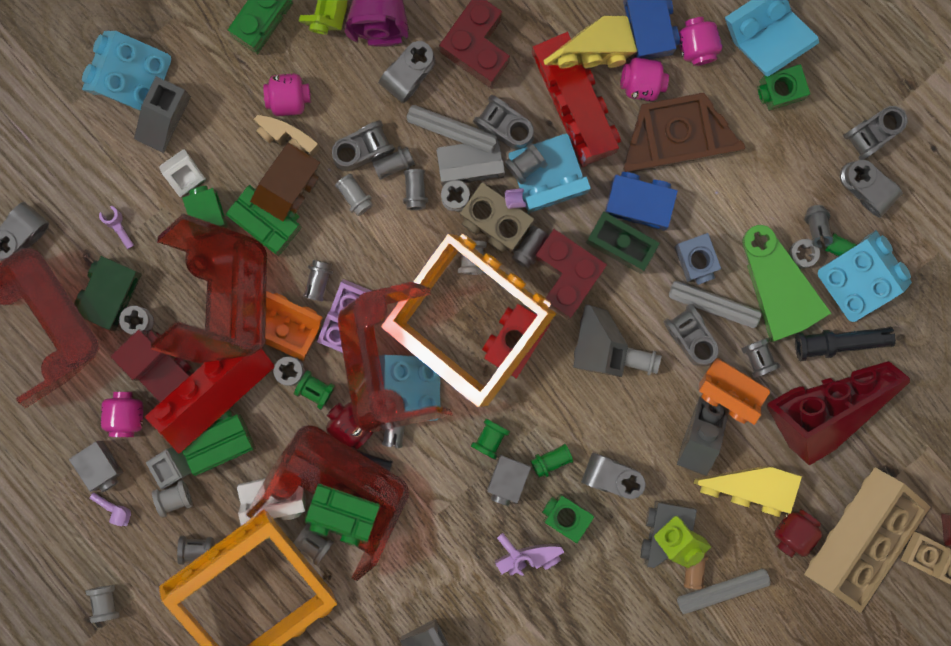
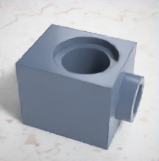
[674,233,721,285]

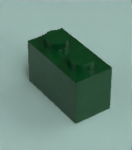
[586,211,660,274]
[74,256,142,332]

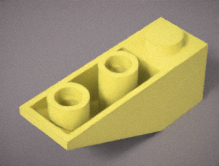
[544,16,637,68]
[694,466,802,517]

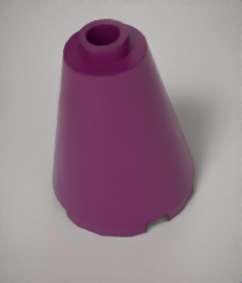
[345,0,409,46]

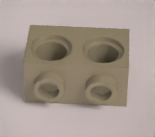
[460,183,534,253]

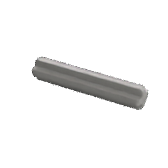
[407,105,497,153]
[669,281,761,328]
[677,569,771,614]

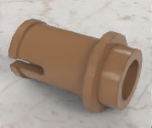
[684,553,709,589]

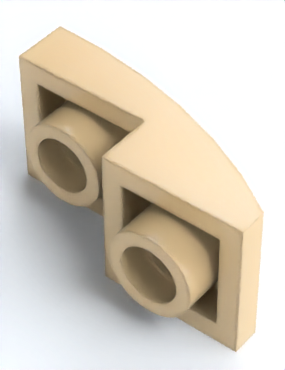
[253,115,321,157]
[901,532,951,585]

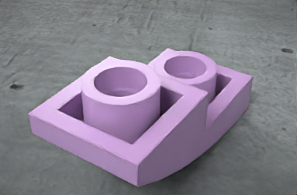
[317,279,373,354]
[495,544,564,575]

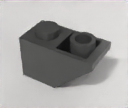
[134,76,191,153]
[573,305,628,377]
[677,397,729,476]
[640,501,697,568]

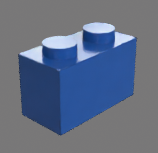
[623,0,680,60]
[605,172,678,231]

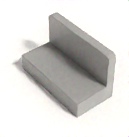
[437,139,505,186]

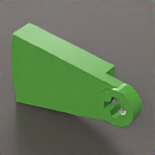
[742,225,831,342]

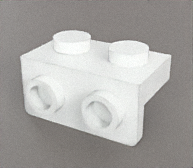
[237,471,307,526]

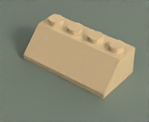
[804,467,931,613]

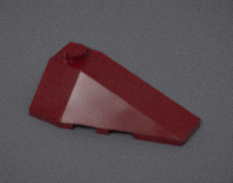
[767,361,910,466]

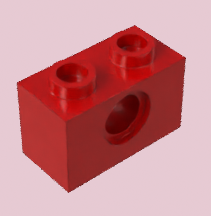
[482,304,550,379]

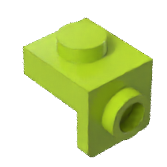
[299,0,348,35]
[654,516,711,569]

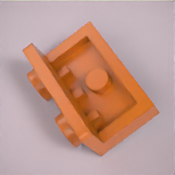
[246,291,323,362]
[699,358,770,425]

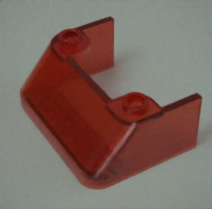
[151,213,267,363]
[0,248,99,409]
[338,281,452,432]
[246,425,409,581]

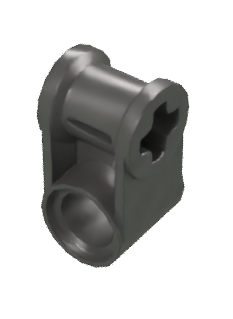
[378,41,435,103]
[473,95,534,150]
[843,106,908,160]
[332,120,395,171]
[840,159,903,218]
[0,202,49,264]
[664,304,718,367]
[581,452,646,499]

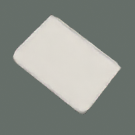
[159,149,206,198]

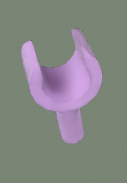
[505,188,526,209]
[99,206,134,250]
[90,492,131,526]
[497,533,534,576]

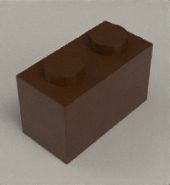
[250,142,321,222]

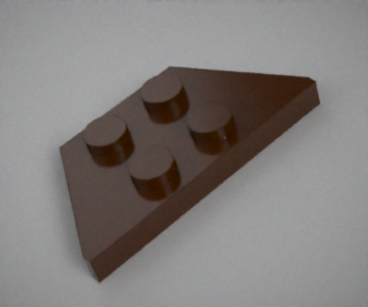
[623,93,745,172]

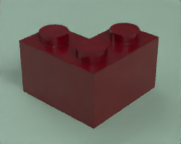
[439,0,510,89]
[534,229,607,320]
[110,329,192,402]

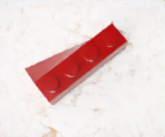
[531,31,621,168]
[145,330,275,454]

